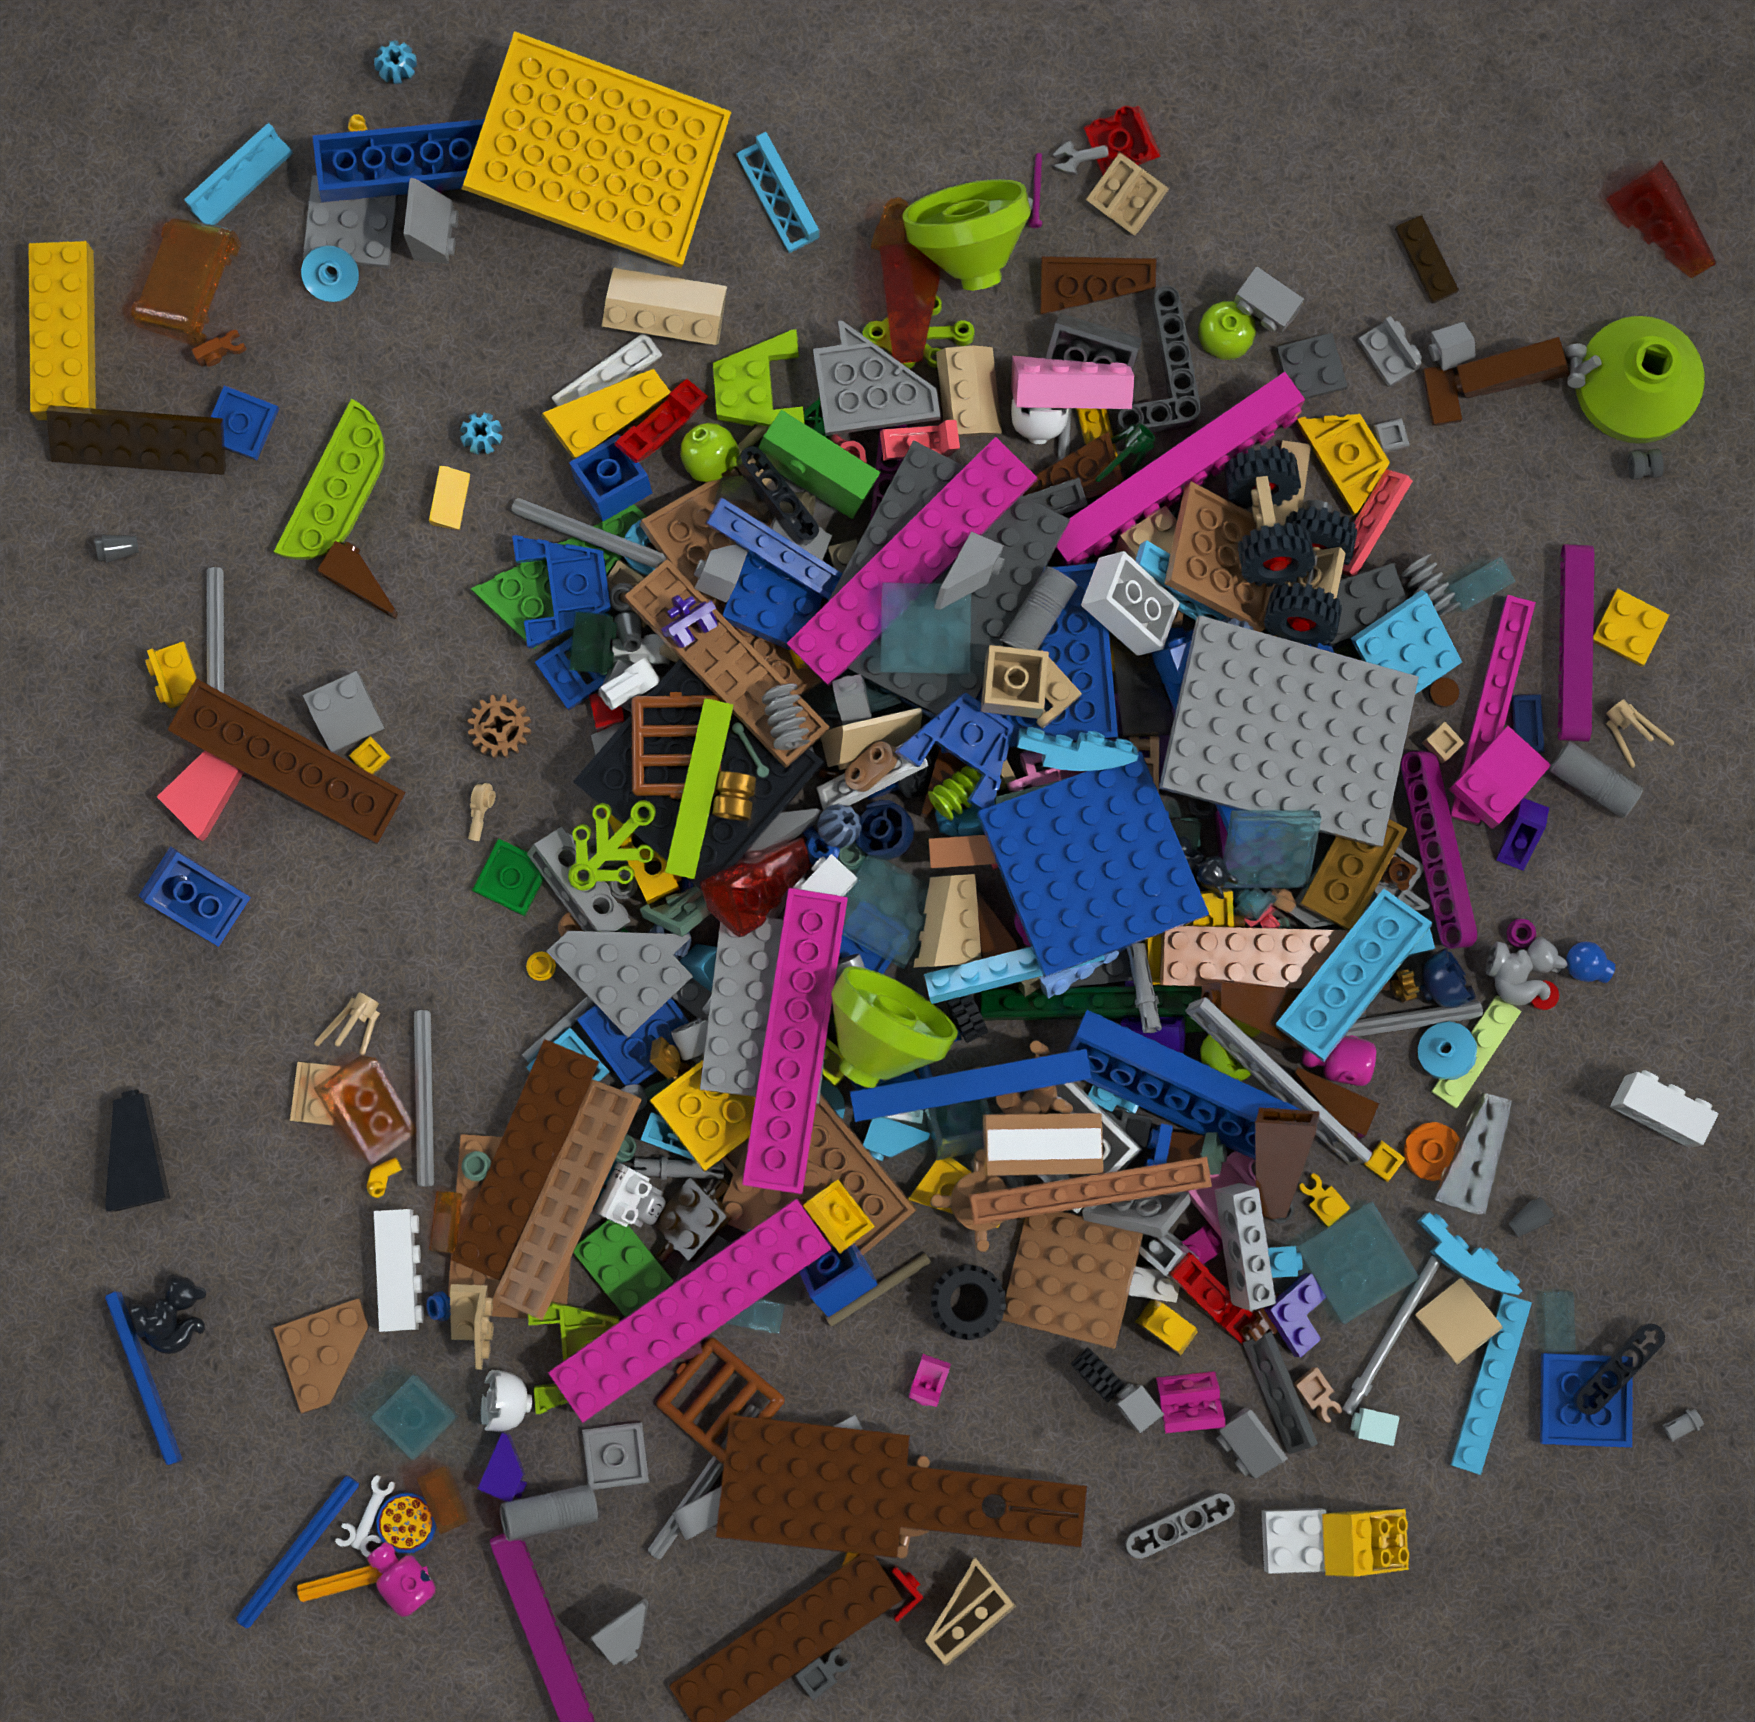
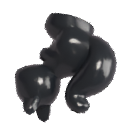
[1178,835,1239,899]
[130,1274,206,1354]

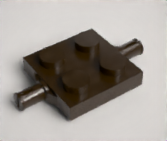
[654,1177,732,1263]

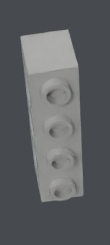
[527,826,631,932]
[1215,1183,1276,1311]

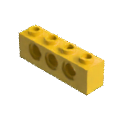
[603,808,682,904]

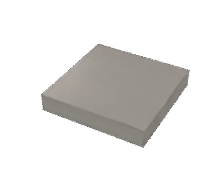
[582,1422,649,1490]

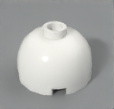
[1011,399,1069,444]
[481,1370,532,1432]

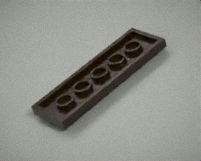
[46,405,226,475]

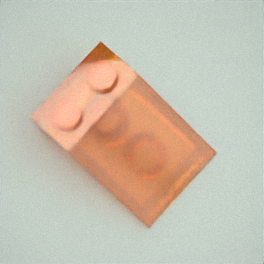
[314,1055,416,1165]

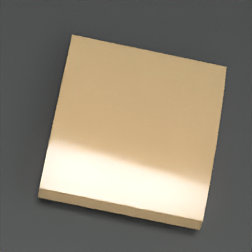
[1086,153,1169,235]
[1415,1278,1503,1365]

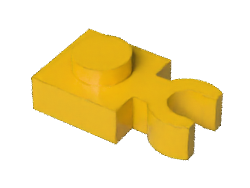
[1298,1173,1351,1228]

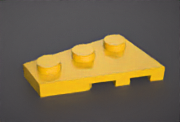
[909,1151,999,1228]

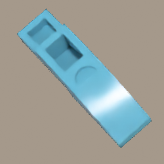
[1017,727,1138,771]
[1417,1212,1522,1295]

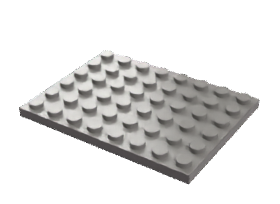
[1159,615,1419,847]

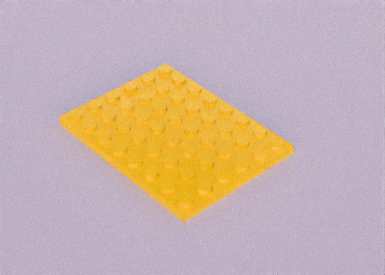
[462,31,731,268]

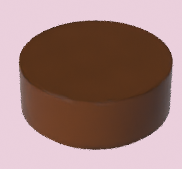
[1429,678,1459,708]

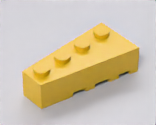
[542,369,671,460]

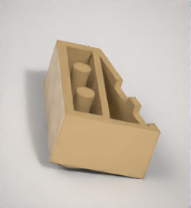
[913,874,982,968]
[925,1558,1016,1666]

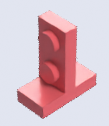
[880,420,960,461]

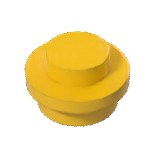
[526,952,556,981]

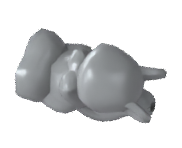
[1486,936,1567,1006]

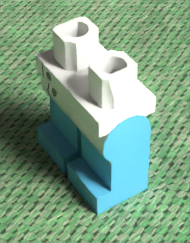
[591,1160,652,1227]

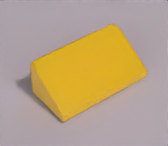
[429,465,470,530]

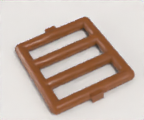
[632,692,721,799]
[656,1337,785,1465]

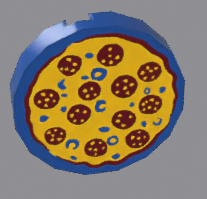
[377,1493,437,1553]

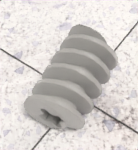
[1401,554,1461,617]
[762,683,810,750]

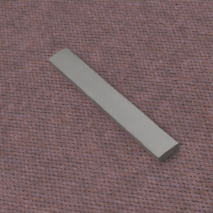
[1185,997,1372,1166]

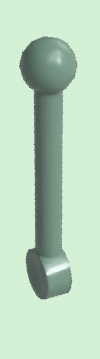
[732,722,769,778]

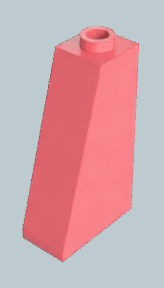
[157,751,244,842]

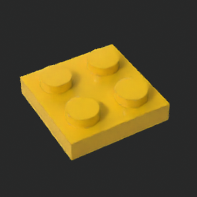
[1593,589,1669,667]
[803,1180,875,1253]

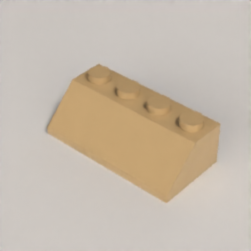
[602,268,727,345]

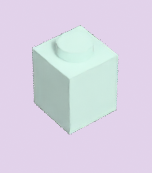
[1351,1408,1400,1446]

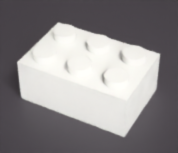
[1081,551,1180,656]
[1610,1070,1719,1148]

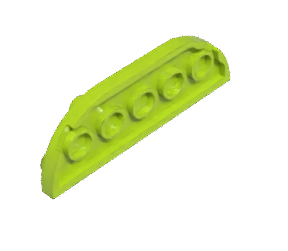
[274,399,385,560]

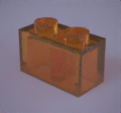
[417,1465,472,1535]

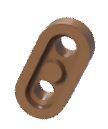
[845,741,898,792]

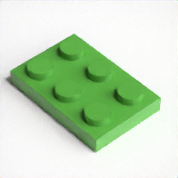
[573,1220,674,1317]

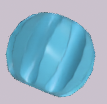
[374,40,417,84]
[460,412,503,455]

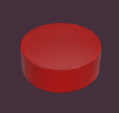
[1530,980,1559,1010]

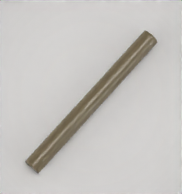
[825,1253,931,1327]

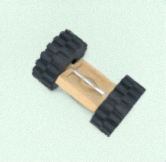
[1224,446,1315,587]
[1264,507,1357,647]

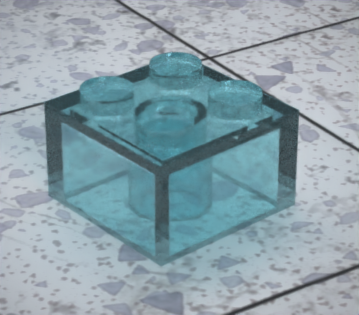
[924,1099,991,1160]
[371,1374,460,1461]

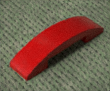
[614,378,708,463]
[1170,1252,1256,1345]

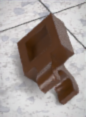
[1239,1292,1279,1342]

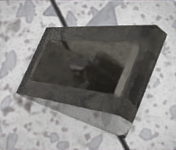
[713,475,771,524]

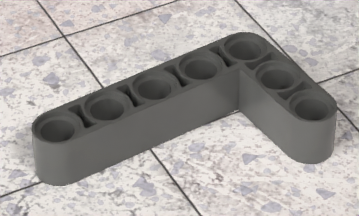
[1116,285,1201,434]

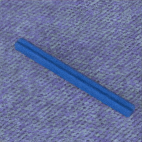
[236,1476,359,1628]

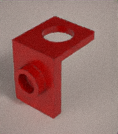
[589,693,625,733]
[891,1565,924,1622]

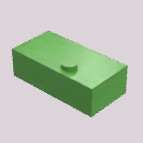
[759,409,880,519]

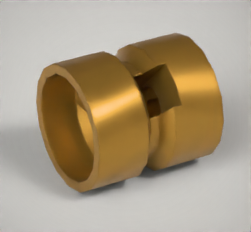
[712,772,756,821]

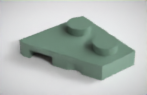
[640,886,723,937]

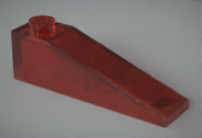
[1606,159,1717,279]
[879,243,940,363]
[700,838,812,937]

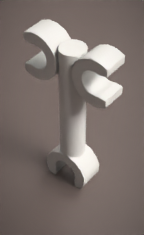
[335,1475,395,1558]

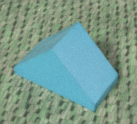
[679,944,717,993]
[641,1112,694,1160]

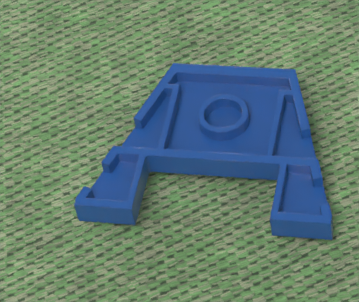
[512,535,611,649]
[895,693,1014,810]

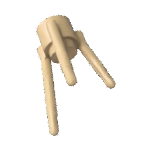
[1606,699,1674,768]
[314,992,380,1055]

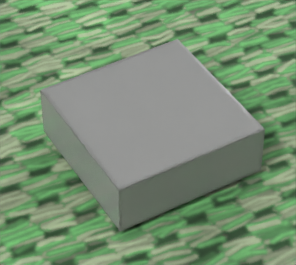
[1373,418,1410,453]

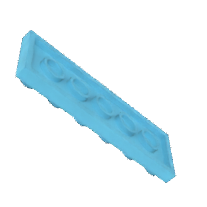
[1276,889,1432,1062]

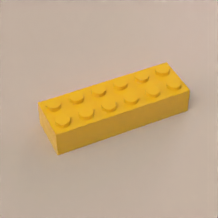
[29,241,96,420]

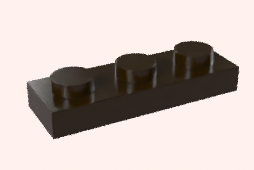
[1395,215,1459,304]

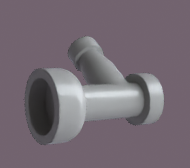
[1564,344,1601,388]

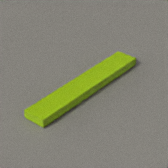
[665,698,734,879]

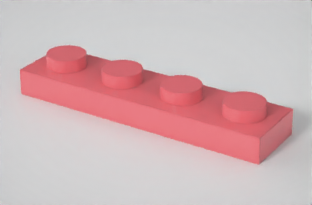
[1342,469,1413,577]

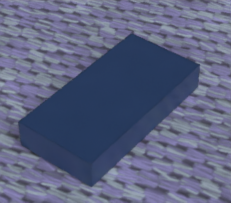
[1511,694,1544,753]

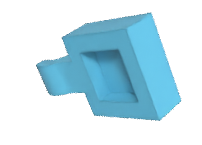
[1088,1085,1139,1114]

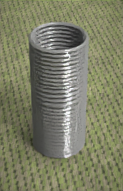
[1000,567,1077,650]
[1549,741,1643,819]
[500,1484,598,1542]

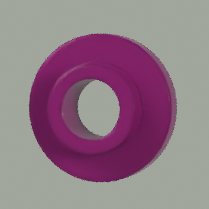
[1506,919,1536,948]

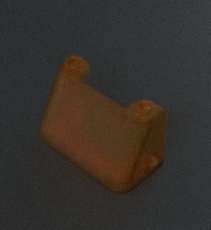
[131,218,242,347]

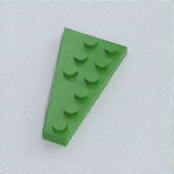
[471,504,647,650]

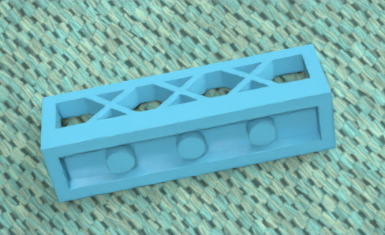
[184,123,293,230]
[736,132,819,253]
[1135,540,1229,621]

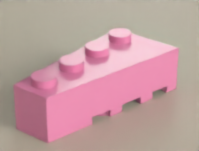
[1011,356,1134,409]

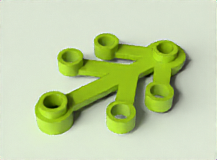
[863,295,975,369]
[568,800,656,891]

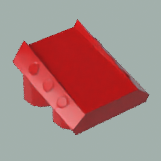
[1084,106,1160,175]

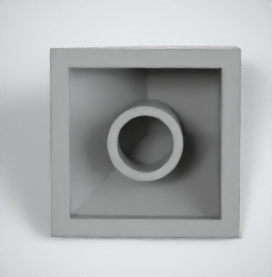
[591,1598,649,1666]

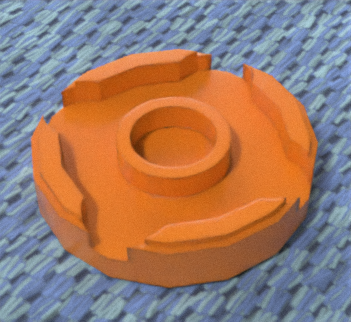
[1403,1122,1464,1181]

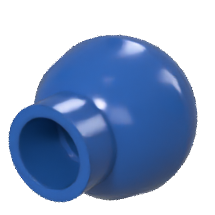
[1566,941,1615,983]

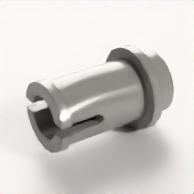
[1663,1409,1704,1442]

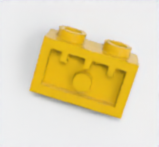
[145,641,197,708]

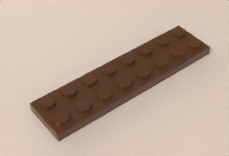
[167,678,406,844]
[451,1039,600,1281]
[669,1554,903,1722]

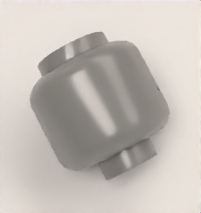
[634,1185,666,1228]

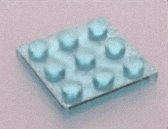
[880,583,971,674]
[1222,811,1321,888]
[842,855,929,969]
[1296,1201,1420,1325]

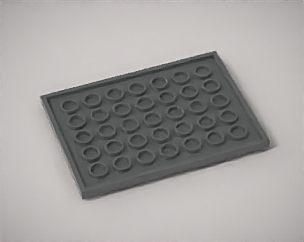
[827,440,1070,715]

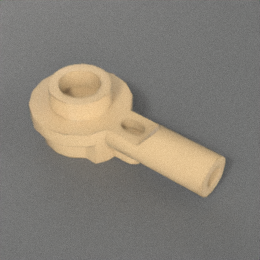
[468,783,496,841]

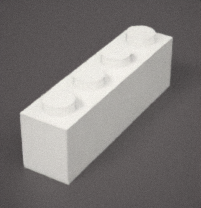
[374,1209,424,1332]

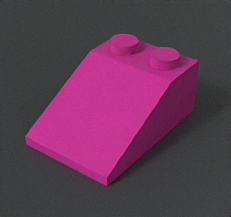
[1449,726,1551,829]

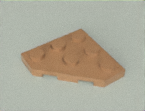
[273,1298,369,1414]

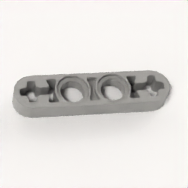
[1125,1493,1235,1559]

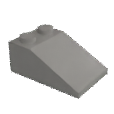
[404,178,458,264]

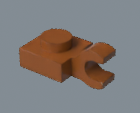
[191,330,247,367]

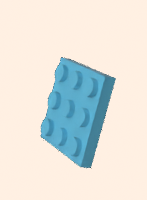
[1351,590,1462,694]

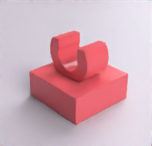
[1244,900,1281,928]

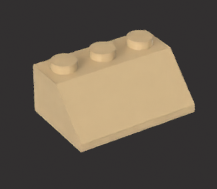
[936,346,1002,438]
[821,708,922,770]

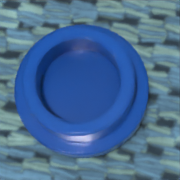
[426,1291,451,1322]

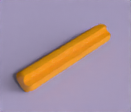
[297,1565,382,1602]

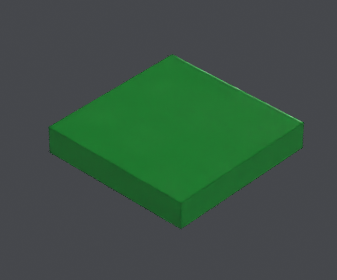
[472,838,545,917]

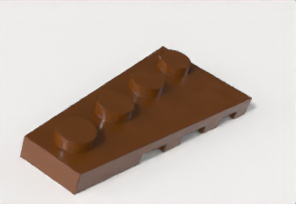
[1040,256,1156,315]
[1023,431,1124,499]

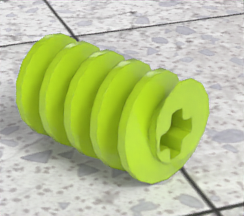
[928,766,982,821]

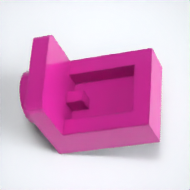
[1182,1223,1223,1264]
[909,1354,951,1407]

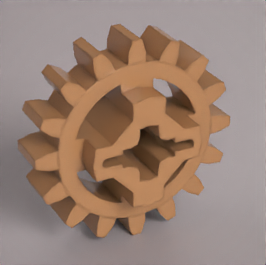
[468,695,532,759]

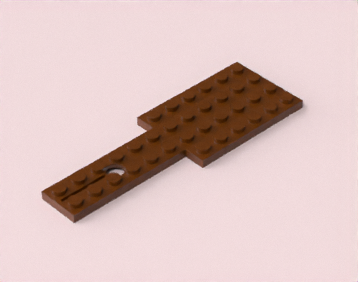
[716,1415,1087,1558]

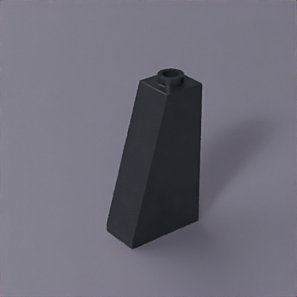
[105,1089,171,1213]

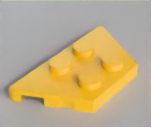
[1296,414,1390,516]

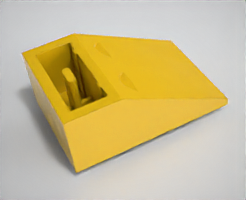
[1322,1509,1409,1577]

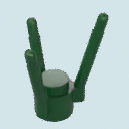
[1095,423,1155,483]

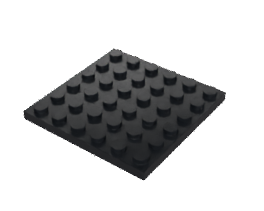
[573,659,824,897]

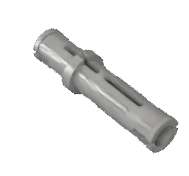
[1127,943,1162,1033]
[634,1156,724,1180]

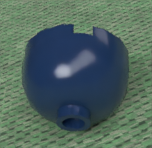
[855,800,915,860]
[1420,948,1476,1008]

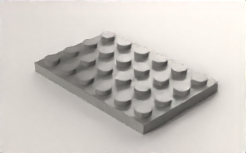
[700,912,828,1104]

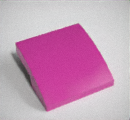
[1156,1371,1225,1433]

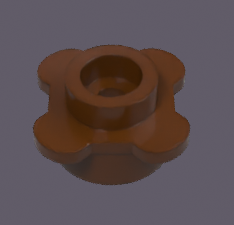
[1382,857,1417,891]

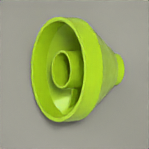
[902,179,1031,290]
[1575,316,1705,443]
[831,966,958,1088]

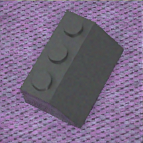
[1045,313,1142,370]

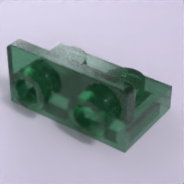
[569,611,617,676]

